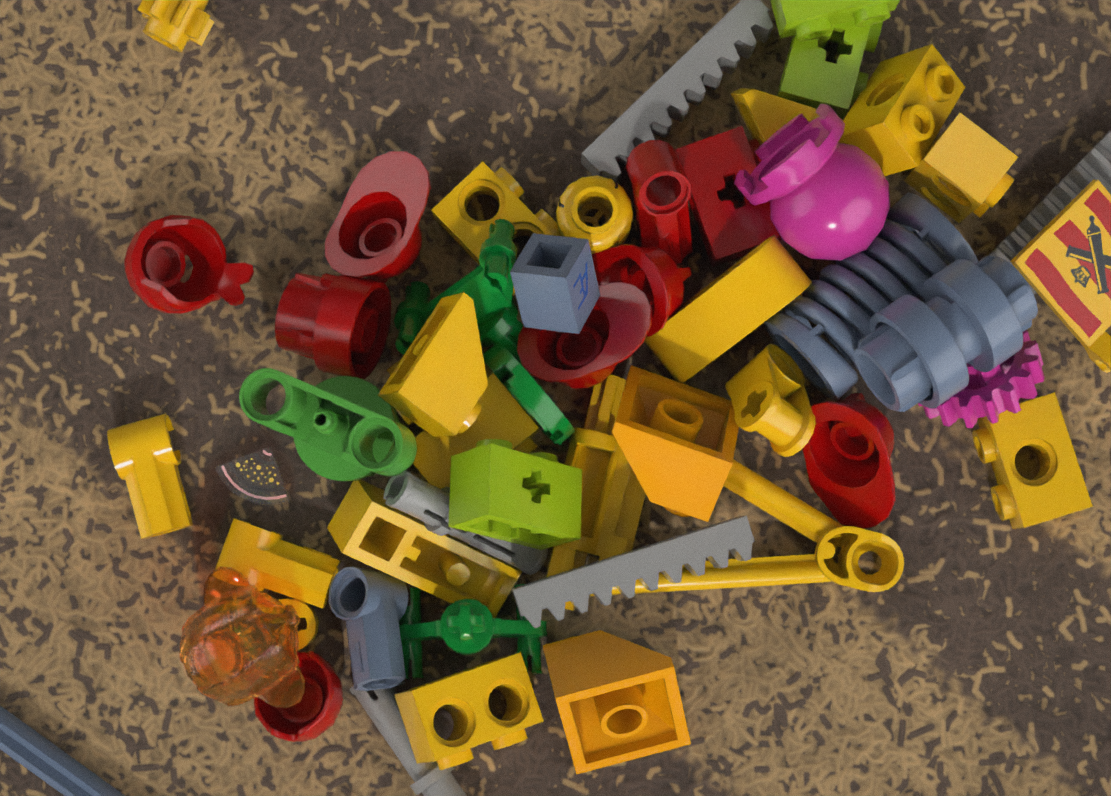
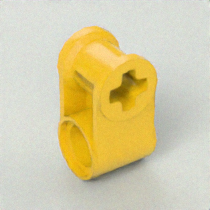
[726,344,816,457]

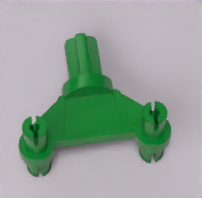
[394,219,525,369]
[398,584,547,679]

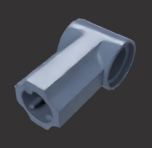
[329,566,408,691]

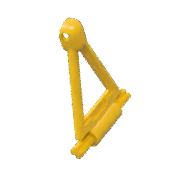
[546,375,904,611]

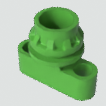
[239,368,417,482]

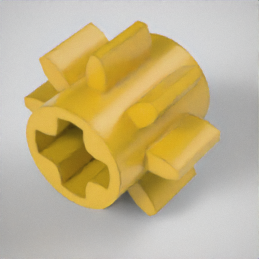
[137,0,214,52]

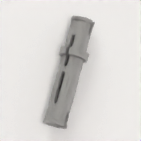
[384,470,548,575]
[349,686,467,796]

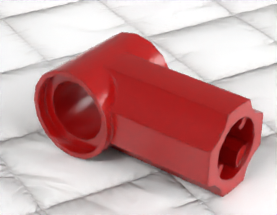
[626,140,693,264]

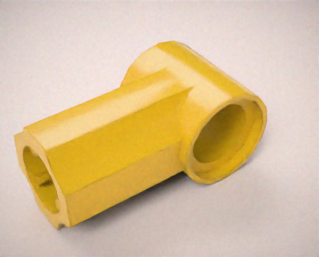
[107,413,193,539]
[213,518,341,609]

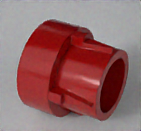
[275,273,391,379]

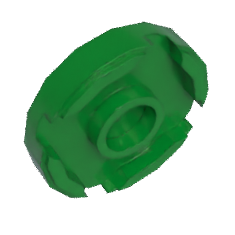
[483,342,575,445]

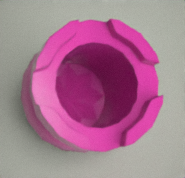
[734,104,890,261]

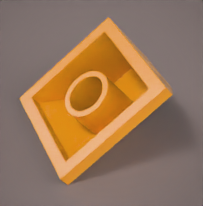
[612,365,739,522]
[542,630,691,774]

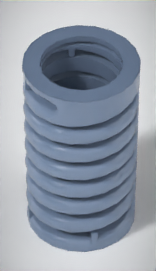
[764,192,978,401]

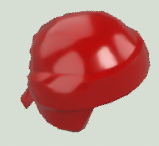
[124,215,254,314]

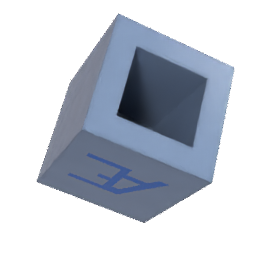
[510,233,600,334]

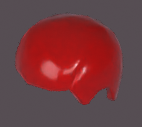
[253,650,343,742]

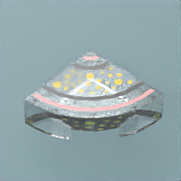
[215,446,292,506]

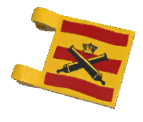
[1010,180,1111,373]

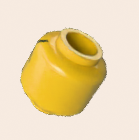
[556,175,633,254]

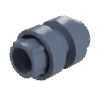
[854,256,1038,412]

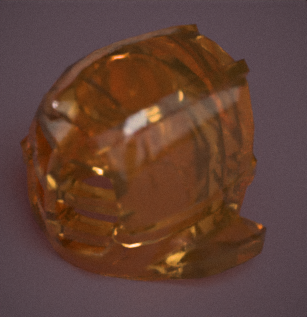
[179,566,305,708]

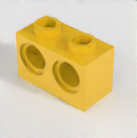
[904,113,1018,223]
[431,162,561,302]
[394,652,544,770]

